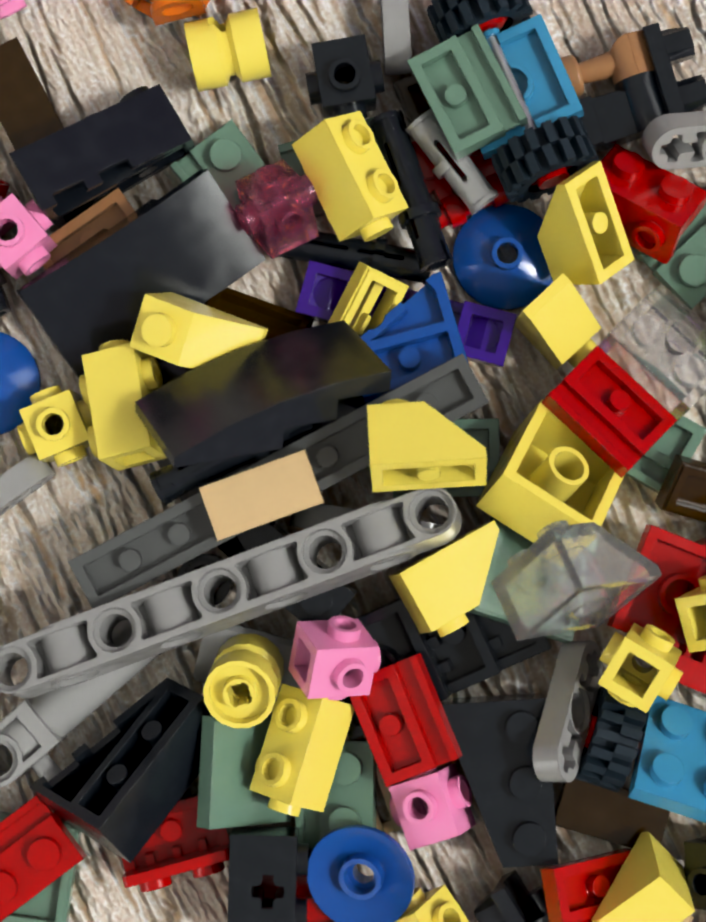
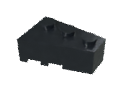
[9,84,195,228]
[30,678,211,863]
[441,693,558,868]

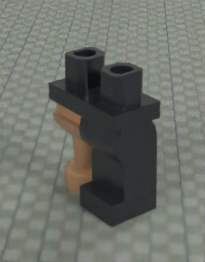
[561,23,706,153]

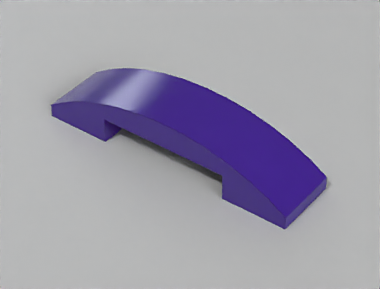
[295,260,517,367]

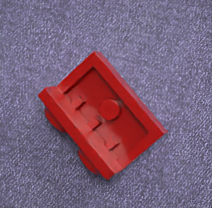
[601,144,706,264]
[121,793,230,892]

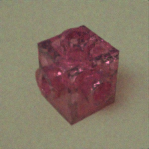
[235,159,319,259]

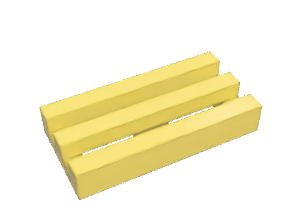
[327,261,409,335]

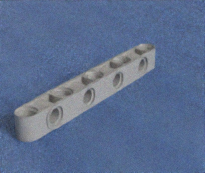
[0,488,462,699]

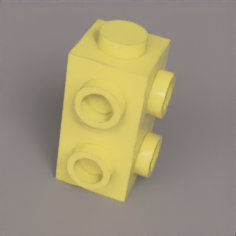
[292,111,409,242]
[79,340,167,471]
[249,683,354,817]

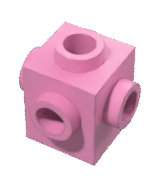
[0,193,58,280]
[288,616,381,700]
[388,762,476,851]

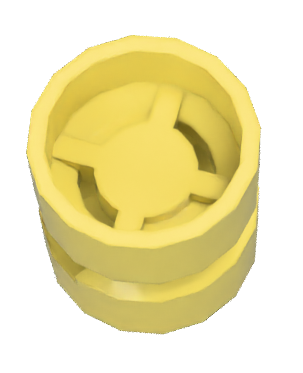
[184,7,272,92]
[203,633,284,728]

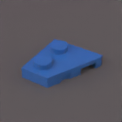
[360,272,469,403]

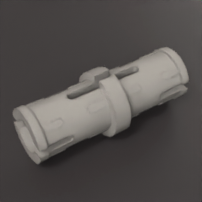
[405,109,499,215]

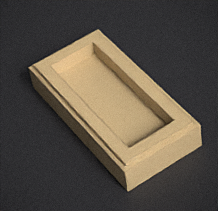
[199,449,325,541]

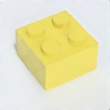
[475,399,625,565]

